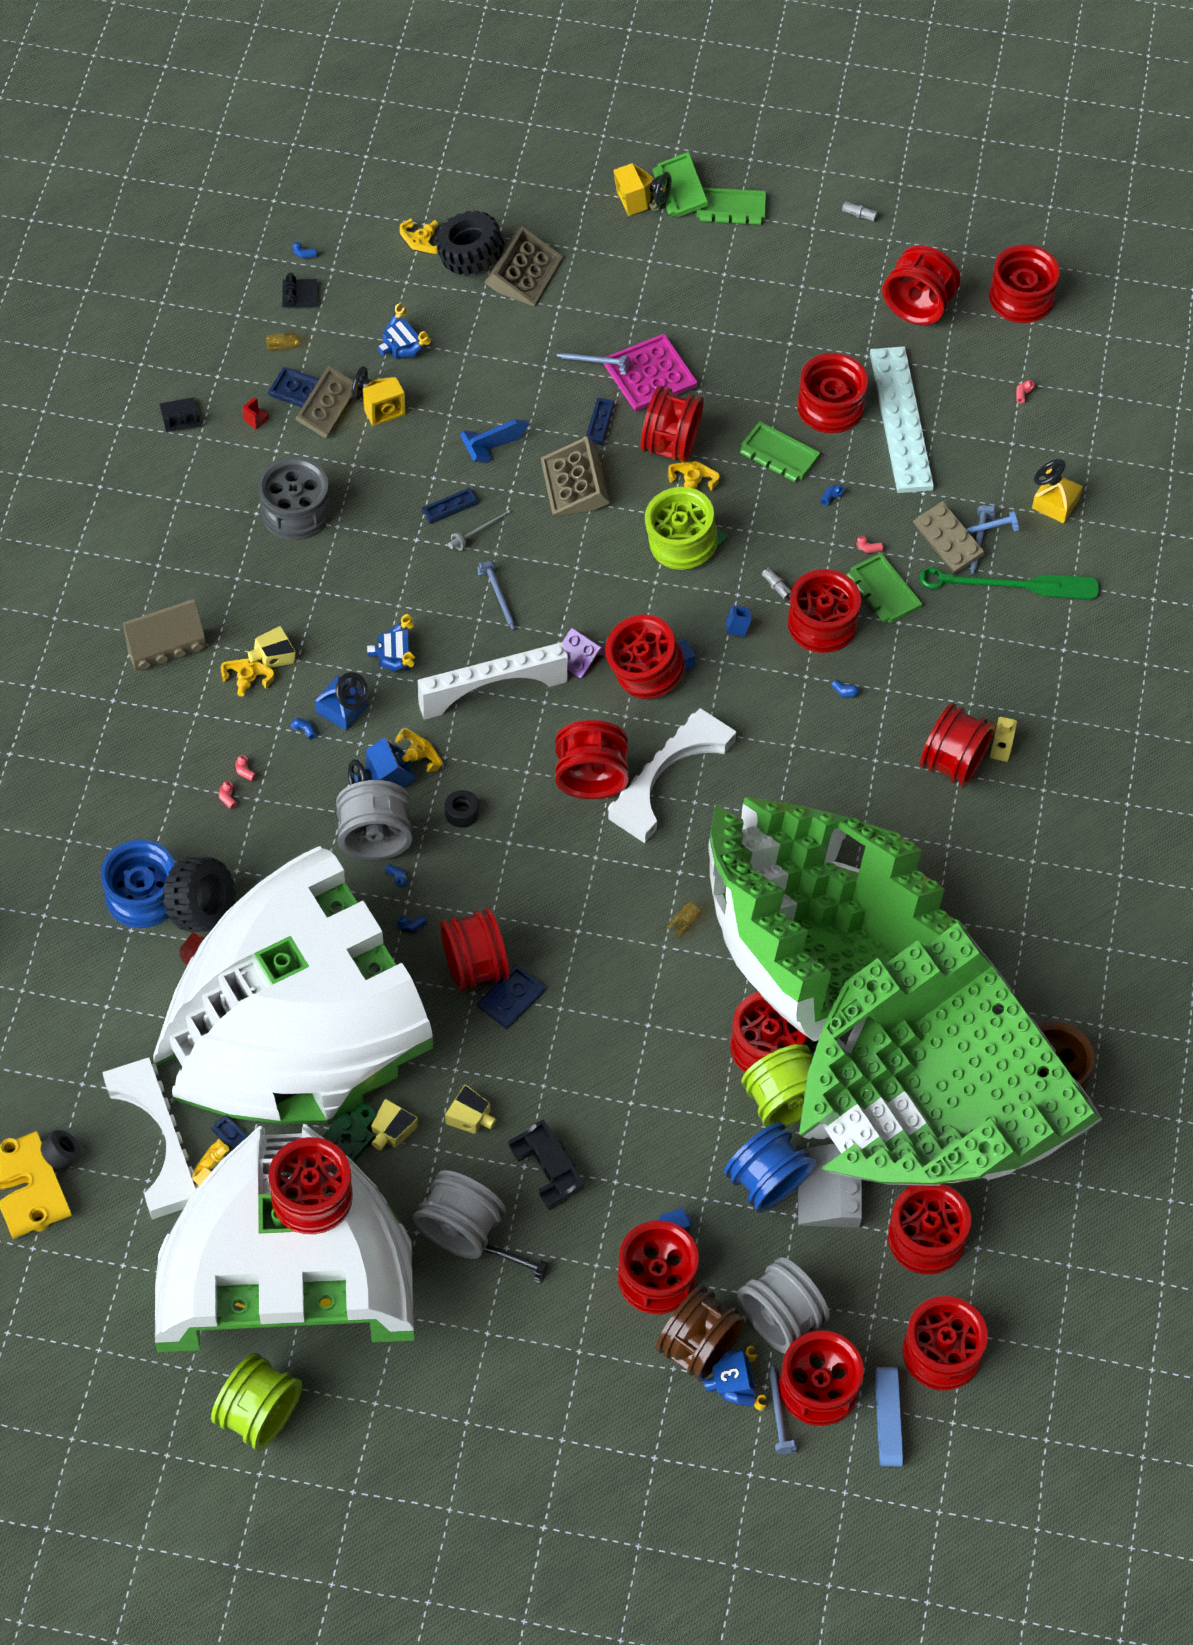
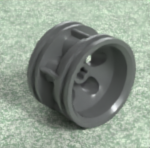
[258,457,330,540]

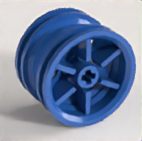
[101,840,175,928]
[724,1122,816,1213]

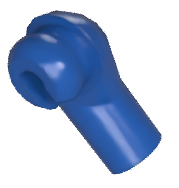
[292,242,317,258]
[820,485,845,506]
[831,679,860,698]
[291,717,317,740]
[385,864,407,888]
[397,915,427,932]

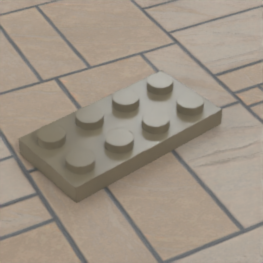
[295,366,353,438]
[913,501,985,575]

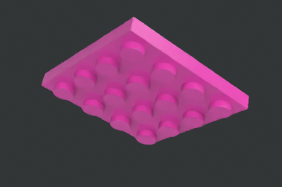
[603,334,698,412]

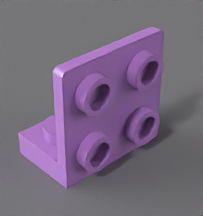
[562,628,605,678]

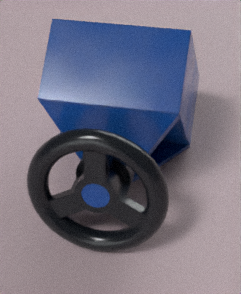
[315,672,369,731]
[348,737,416,788]

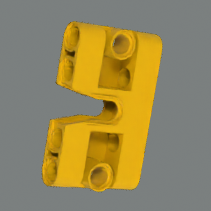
[0,1131,72,1239]

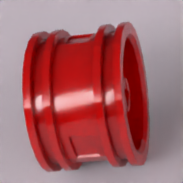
[787,569,861,653]
[605,614,685,699]
[920,702,996,788]
[439,907,509,993]
[730,992,807,1073]
[268,1137,353,1235]
[887,1184,971,1275]
[902,1296,988,1391]

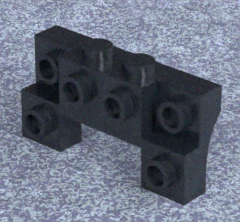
[508,1119,585,1210]

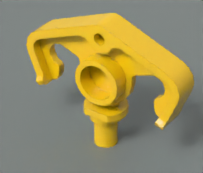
[400,218,439,254]
[668,461,719,491]
[221,658,274,696]
[395,728,443,773]
[192,1139,229,1185]

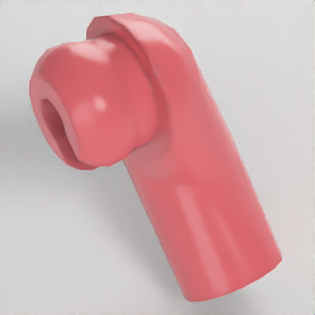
[1016,380,1035,403]
[856,536,883,553]
[235,755,257,781]
[219,781,237,809]

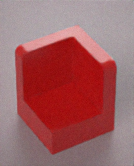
[242,397,269,429]

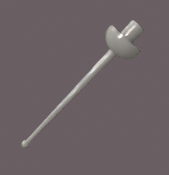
[448,510,511,550]

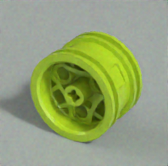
[645,487,718,570]
[741,1044,814,1127]
[211,1352,303,1451]

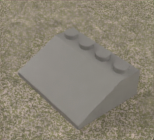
[798,1143,862,1228]

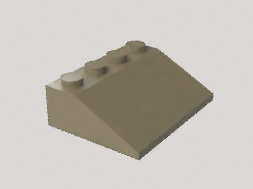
[484,226,563,306]
[540,436,610,516]
[123,599,206,671]

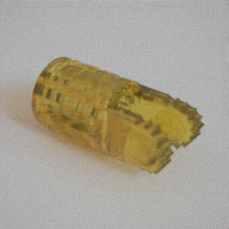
[265,333,299,350]
[665,902,700,938]

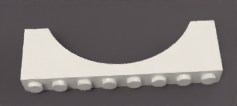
[418,642,568,720]
[608,708,736,843]
[102,1057,198,1220]

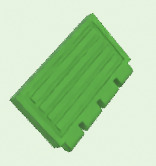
[652,152,709,218]
[697,187,766,225]
[740,421,820,482]
[847,553,922,624]

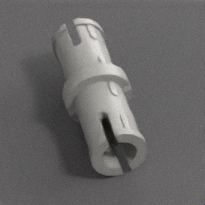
[842,201,878,222]
[762,567,791,601]

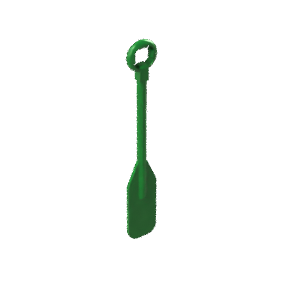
[919,567,1098,600]

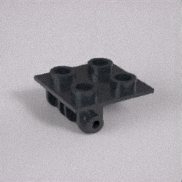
[282,273,317,307]
[159,397,201,432]

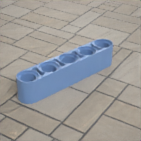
[875,1367,903,1467]

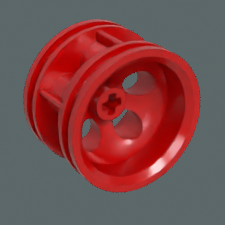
[882,245,961,325]
[640,385,704,463]
[555,720,628,799]
[618,1220,699,1315]
[779,1331,864,1426]

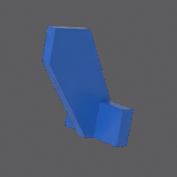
[460,420,529,463]

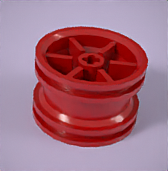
[989,244,1060,323]
[797,353,868,434]

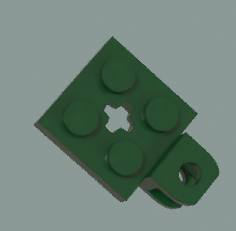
[322,1103,376,1162]

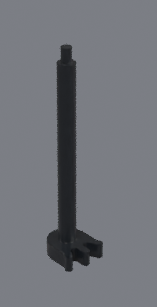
[483,1244,548,1284]

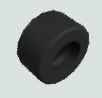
[445,790,479,828]
[40,1130,81,1170]

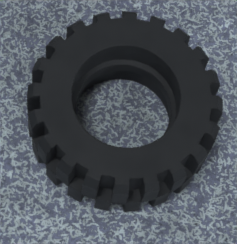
[435,210,504,275]
[163,857,236,932]

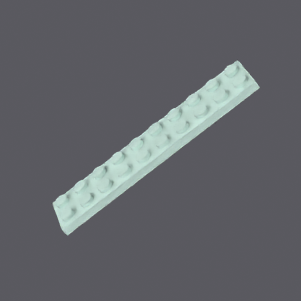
[870,347,933,493]

